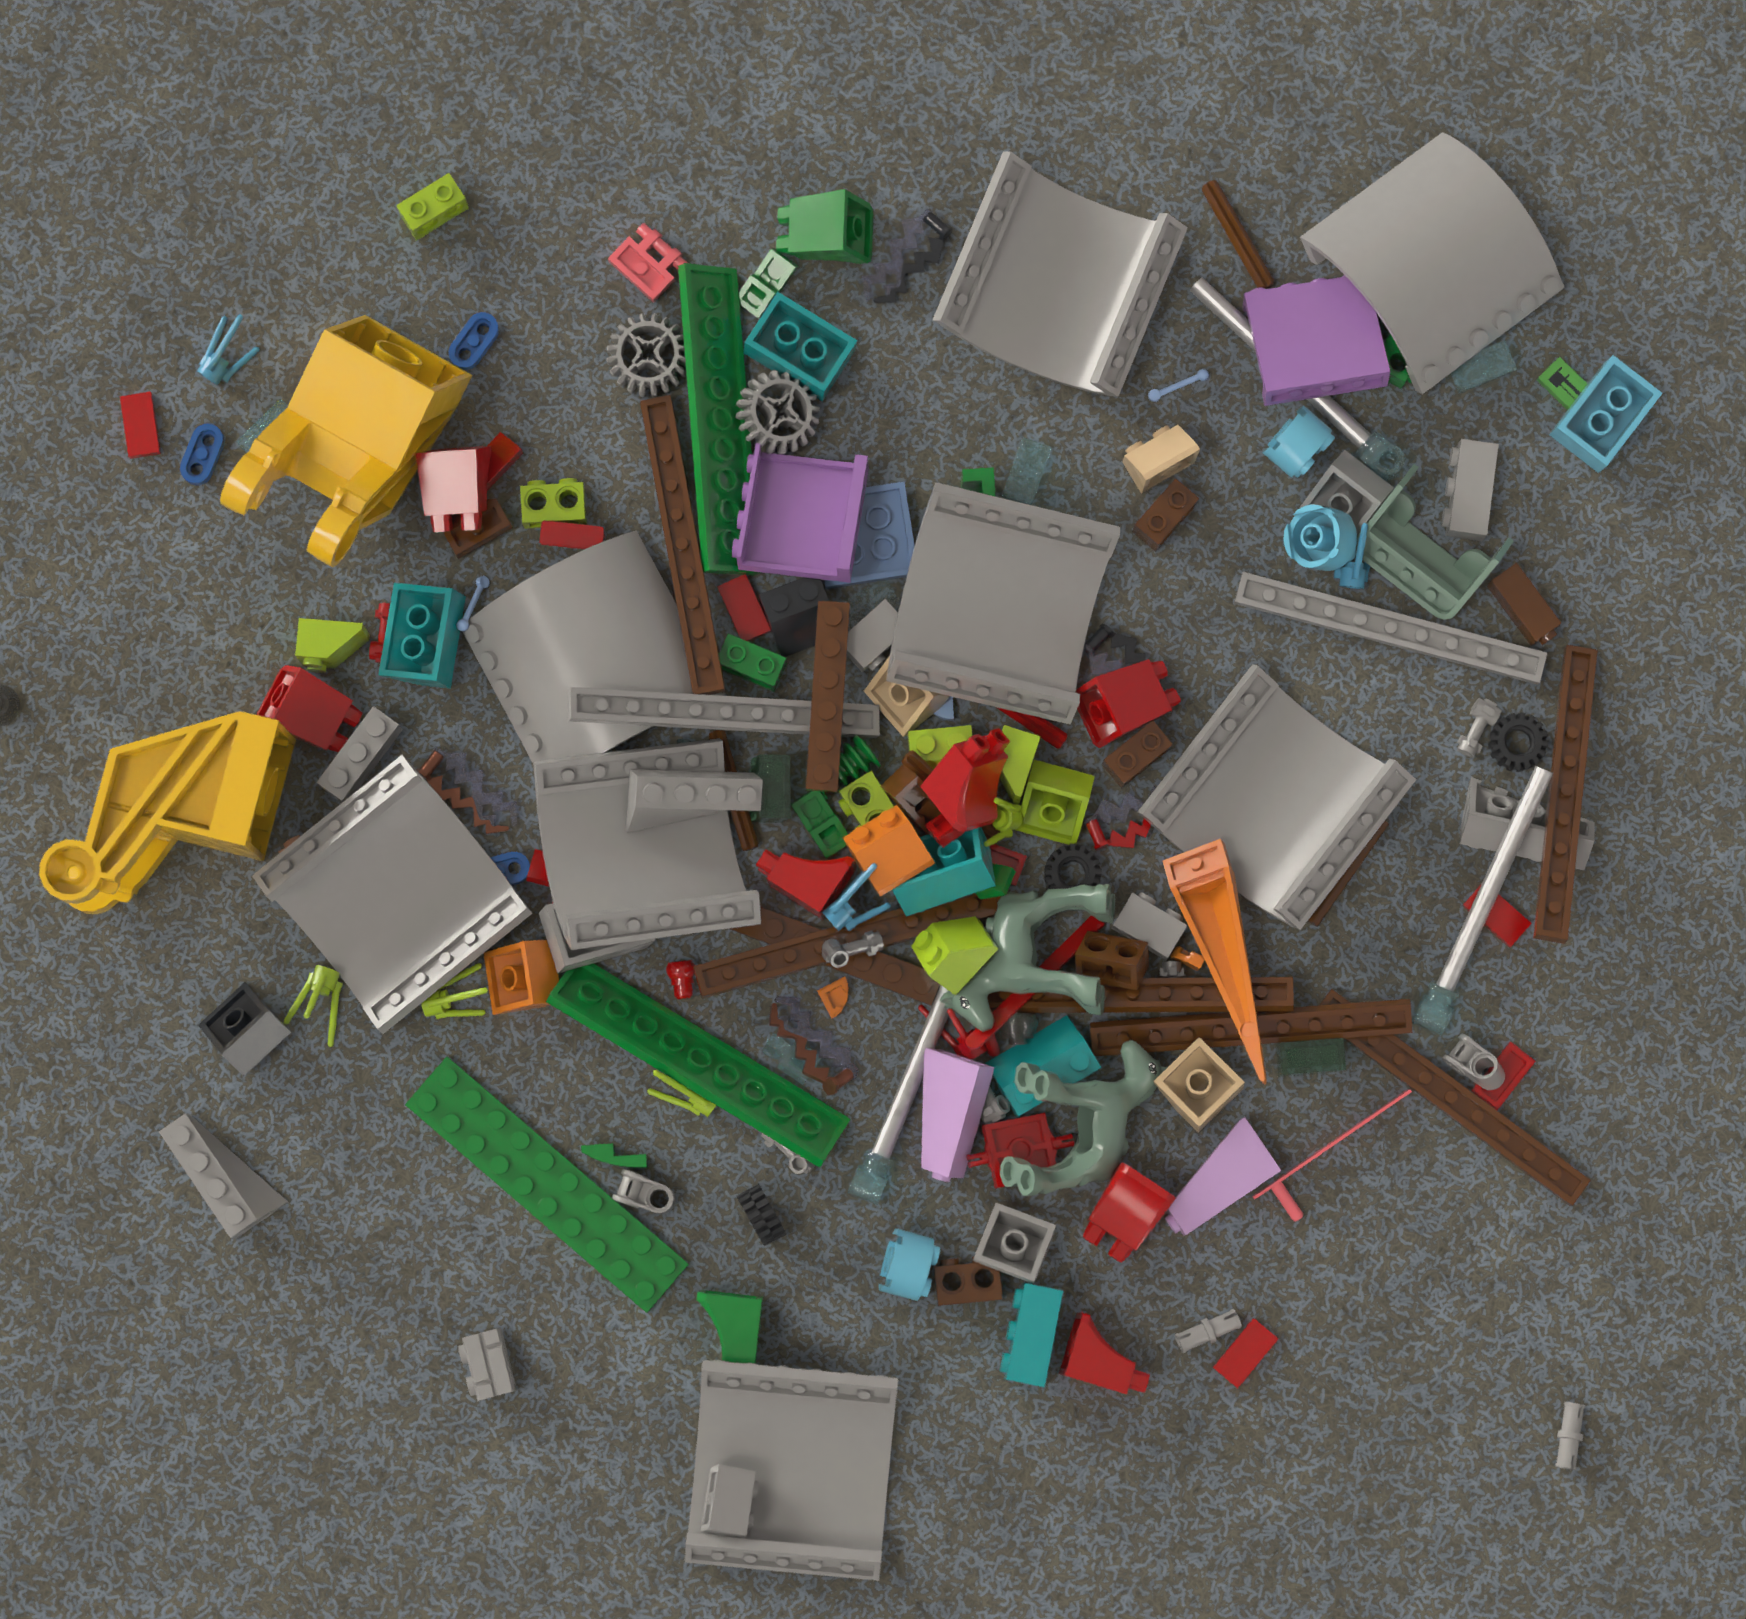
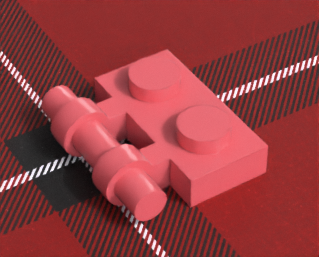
[608,223,688,303]

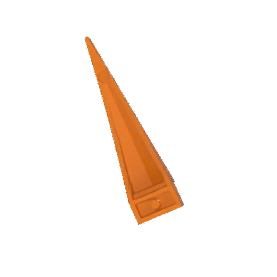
[1162,838,1267,1085]

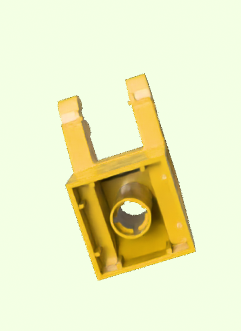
[220,315,472,567]
[39,711,296,914]

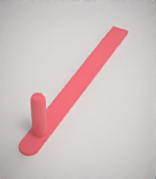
[1252,1089,1412,1222]

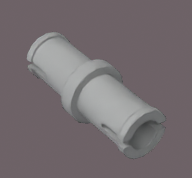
[1175,1309,1242,1353]
[1555,1402,1585,1470]

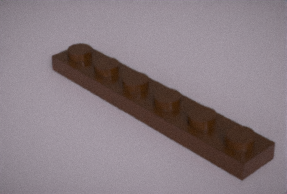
[806,601,850,793]

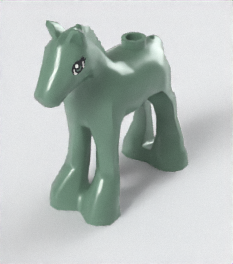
[939,884,1115,1032]
[1000,1040,1168,1196]

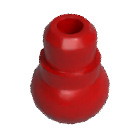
[666,960,695,999]

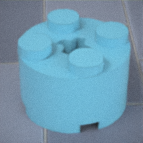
[1262,405,1335,478]
[1284,505,1357,571]
[879,1228,940,1301]

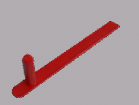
[966,915,1105,1057]

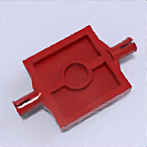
[966,1113,1074,1189]

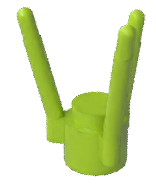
[984,797,1022,847]
[421,963,488,1019]
[283,965,343,1047]
[647,1070,716,1117]

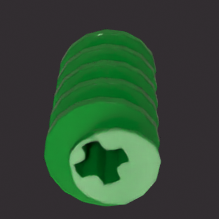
[821,735,881,800]

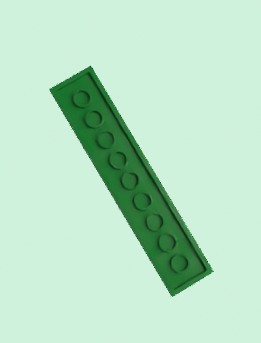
[678,263,761,575]
[546,963,850,1168]
[405,1056,689,1313]

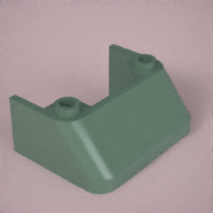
[1356,464,1514,620]

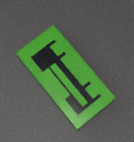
[1537,357,1587,410]

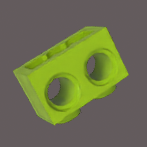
[396,173,469,241]
[520,478,587,529]
[837,771,894,829]

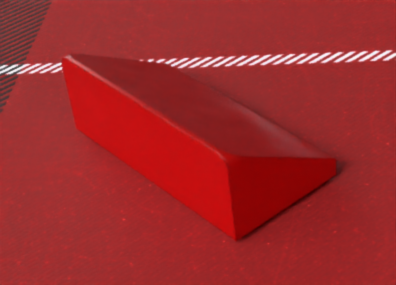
[487,432,523,491]
[539,521,605,549]

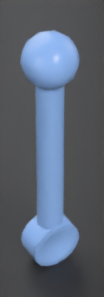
[1148,369,1209,402]
[457,576,490,631]

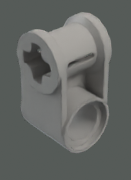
[1442,1033,1505,1090]
[612,1169,676,1215]

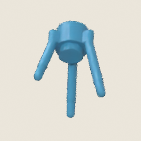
[197,314,260,386]
[1334,523,1371,589]
[822,863,891,932]

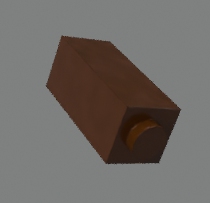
[1487,563,1561,646]

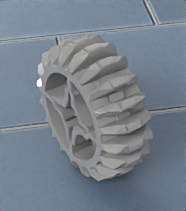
[606,313,686,397]
[736,370,820,455]

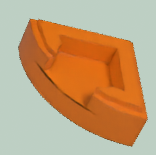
[1170,946,1205,971]
[817,976,849,1019]

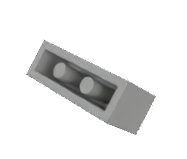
[1441,439,1499,541]
[316,706,403,802]

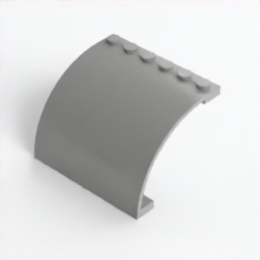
[1300,132,1565,394]
[933,151,1188,397]
[886,482,1120,725]
[462,531,725,763]
[1138,664,1416,930]
[533,738,761,950]
[252,755,532,1034]
[685,1360,898,1581]

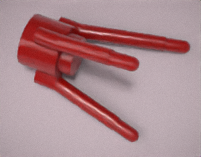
[918,1005,988,1060]

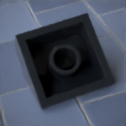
[759,577,829,657]
[198,982,291,1076]

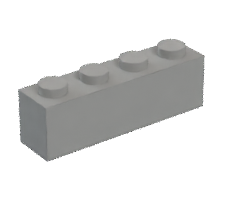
[626,769,763,833]
[1460,777,1594,870]
[159,1113,289,1239]

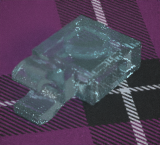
[762,1033,823,1085]

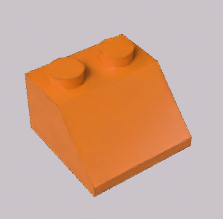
[843,805,935,897]
[483,940,559,1015]

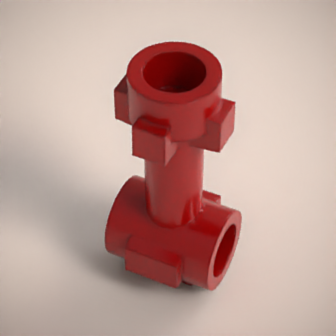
[369,603,390,663]

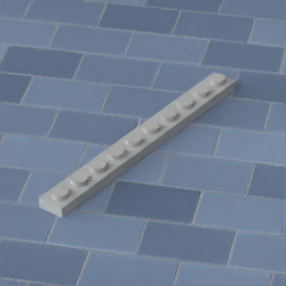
[1234,572,1547,685]
[568,687,880,739]

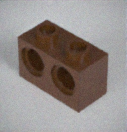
[1132,478,1199,552]
[1102,720,1173,789]
[881,765,941,835]
[1075,931,1149,990]
[934,1257,1002,1306]

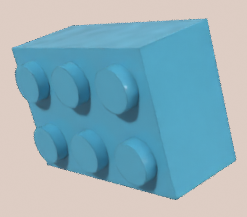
[1549,355,1662,473]

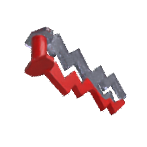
[1083,785,1156,851]

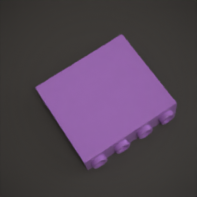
[1243,275,1390,406]
[732,443,869,583]

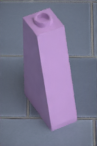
[921,1048,995,1182]
[1165,1117,1281,1236]

